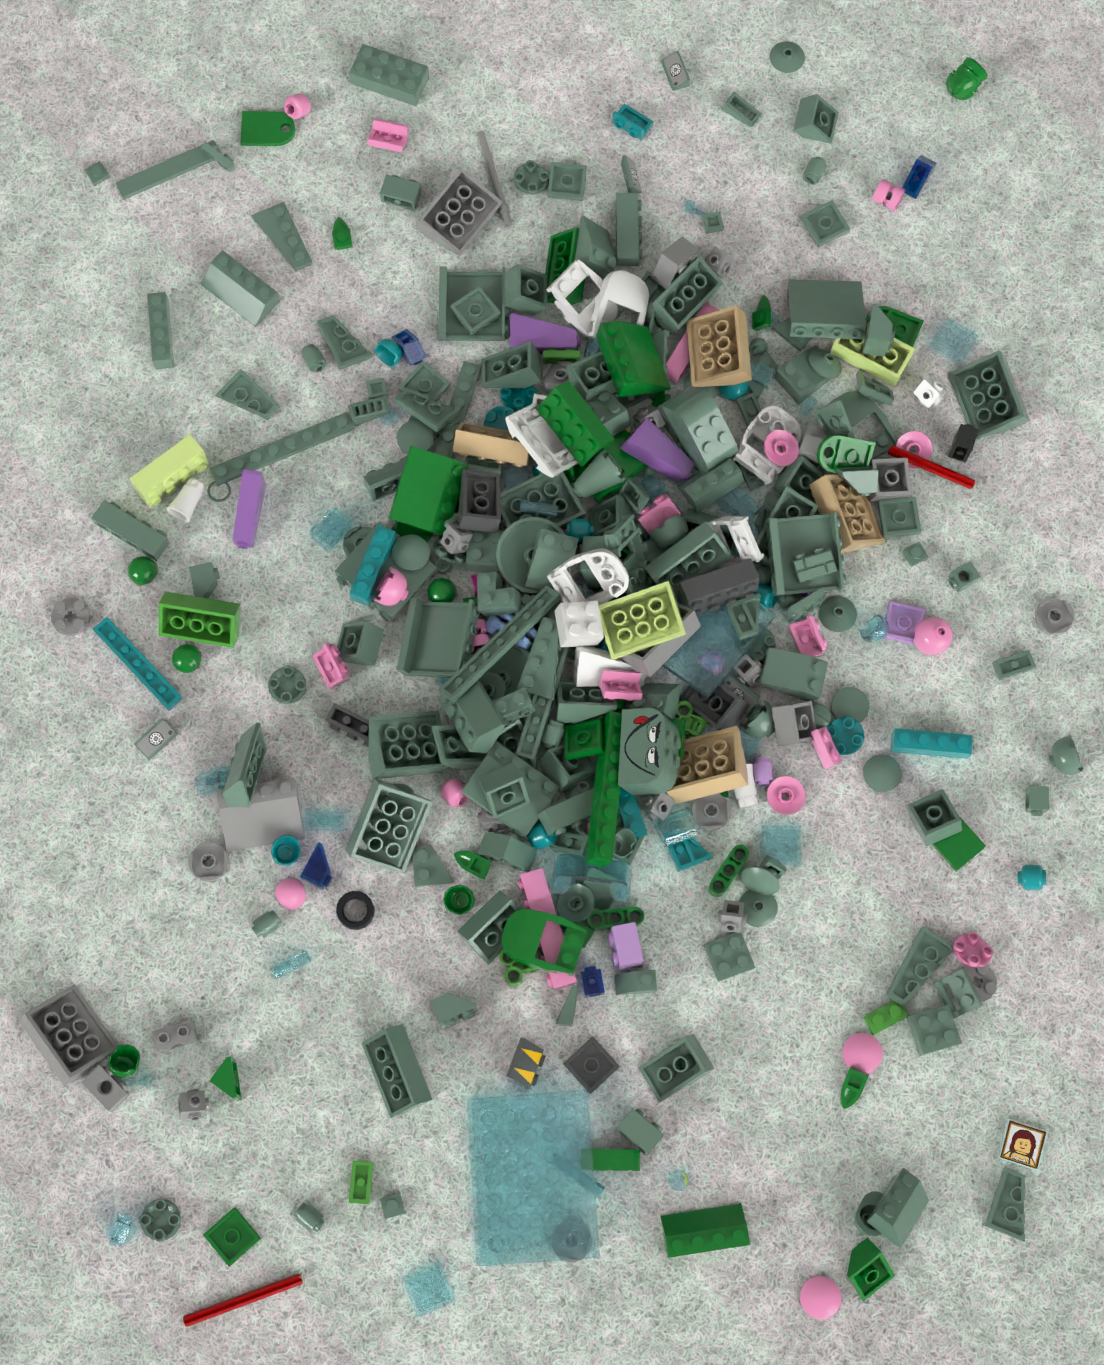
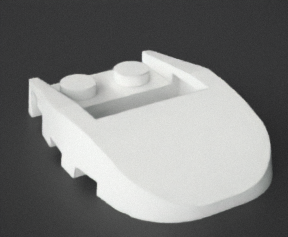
[546,260,618,339]
[588,270,649,339]
[732,406,801,485]
[688,516,764,571]
[547,548,629,605]

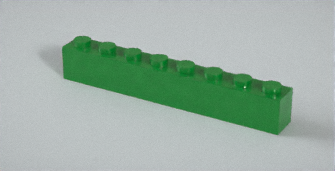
[585,711,622,868]

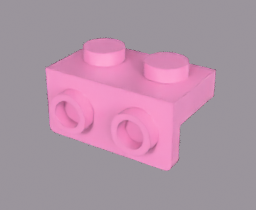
[368,118,408,152]
[636,494,682,535]
[788,615,827,657]
[312,643,350,689]
[599,669,643,701]
[811,727,842,769]

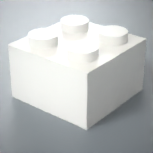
[555,601,604,647]

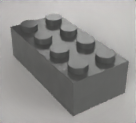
[677,559,760,617]

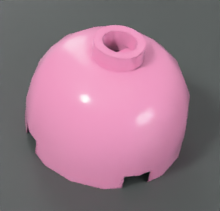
[373,567,409,606]
[913,617,953,655]

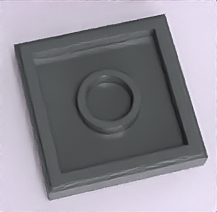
[563,1037,620,1094]

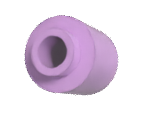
[753,757,773,787]

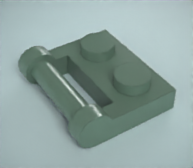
[932,968,983,1019]

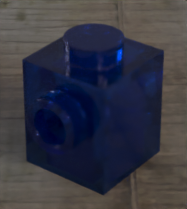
[581,966,605,998]

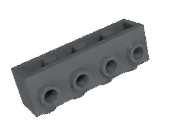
[325,703,369,748]

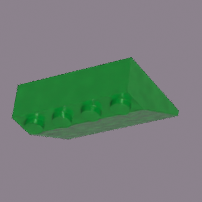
[596,321,671,397]
[388,446,468,536]

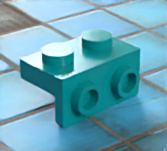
[612,103,654,141]

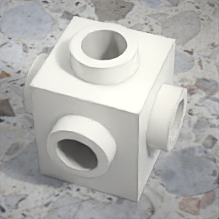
[913,377,947,408]

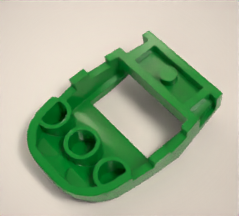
[573,430,645,504]
[501,909,587,976]

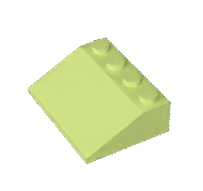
[599,581,686,660]

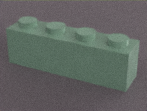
[616,193,642,266]
[147,292,174,370]
[92,500,169,561]
[538,788,594,836]

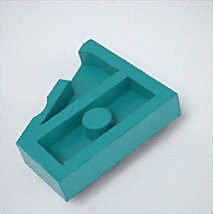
[663,828,713,872]

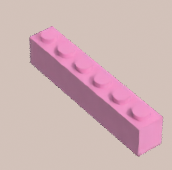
[517,868,577,990]

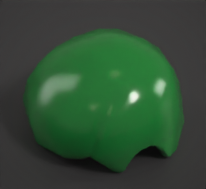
[128,556,158,585]
[427,578,457,603]
[172,644,202,673]
[443,885,475,915]
[108,1044,140,1078]

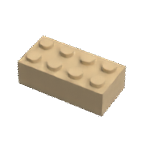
[453,422,531,467]

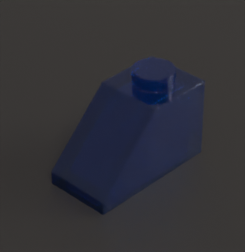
[902,155,937,199]
[391,329,427,366]
[300,842,333,890]

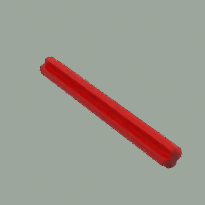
[888,445,975,489]

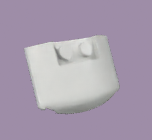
[505,403,578,477]

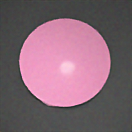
[953,932,993,967]
[842,1033,883,1073]
[800,1276,841,1319]

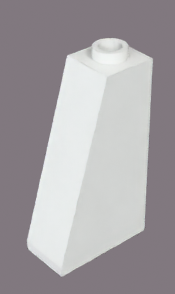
[573,646,648,687]

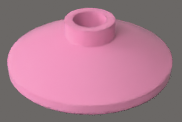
[764,430,799,466]
[896,431,932,469]
[767,776,806,815]

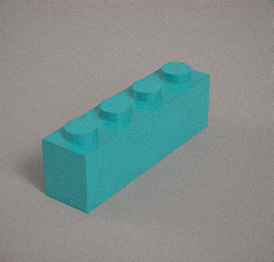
[349,525,397,606]
[891,728,973,759]

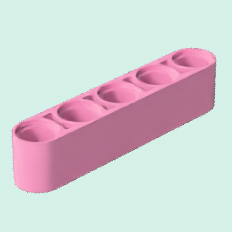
[666,302,719,383]

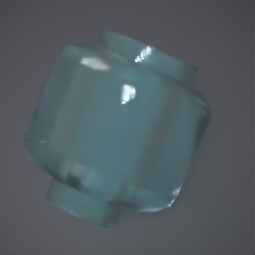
[105,1214,136,1247]

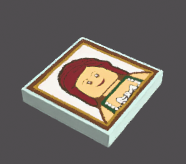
[997,1119,1048,1171]

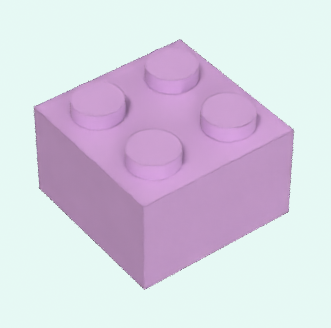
[607,922,644,971]

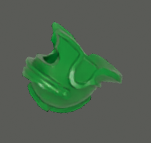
[946,57,988,100]

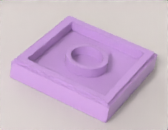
[881,600,927,645]

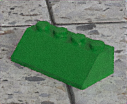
[545,227,585,305]
[661,1203,750,1258]

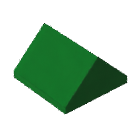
[210,1056,242,1101]

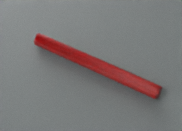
[183,1274,303,1327]

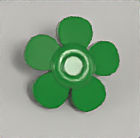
[650,391,671,408]

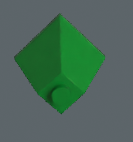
[847,1237,895,1302]

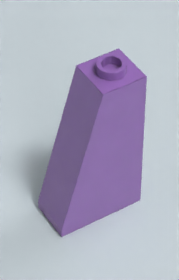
[510,313,580,354]
[620,418,695,483]
[233,469,266,549]

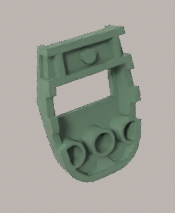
[829,391,898,460]
[604,514,654,595]

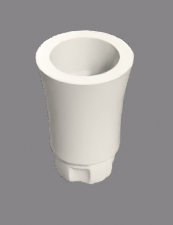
[166,478,204,523]
[734,764,758,808]

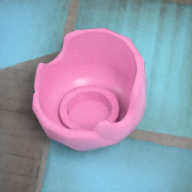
[275,878,306,910]

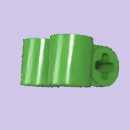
[675,701,709,738]
[499,949,538,987]

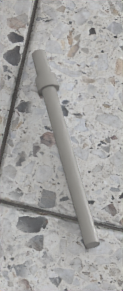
[477,131,512,227]

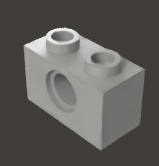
[152,1019,199,1053]
[81,1065,130,1112]

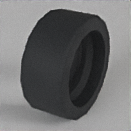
[336,891,375,930]

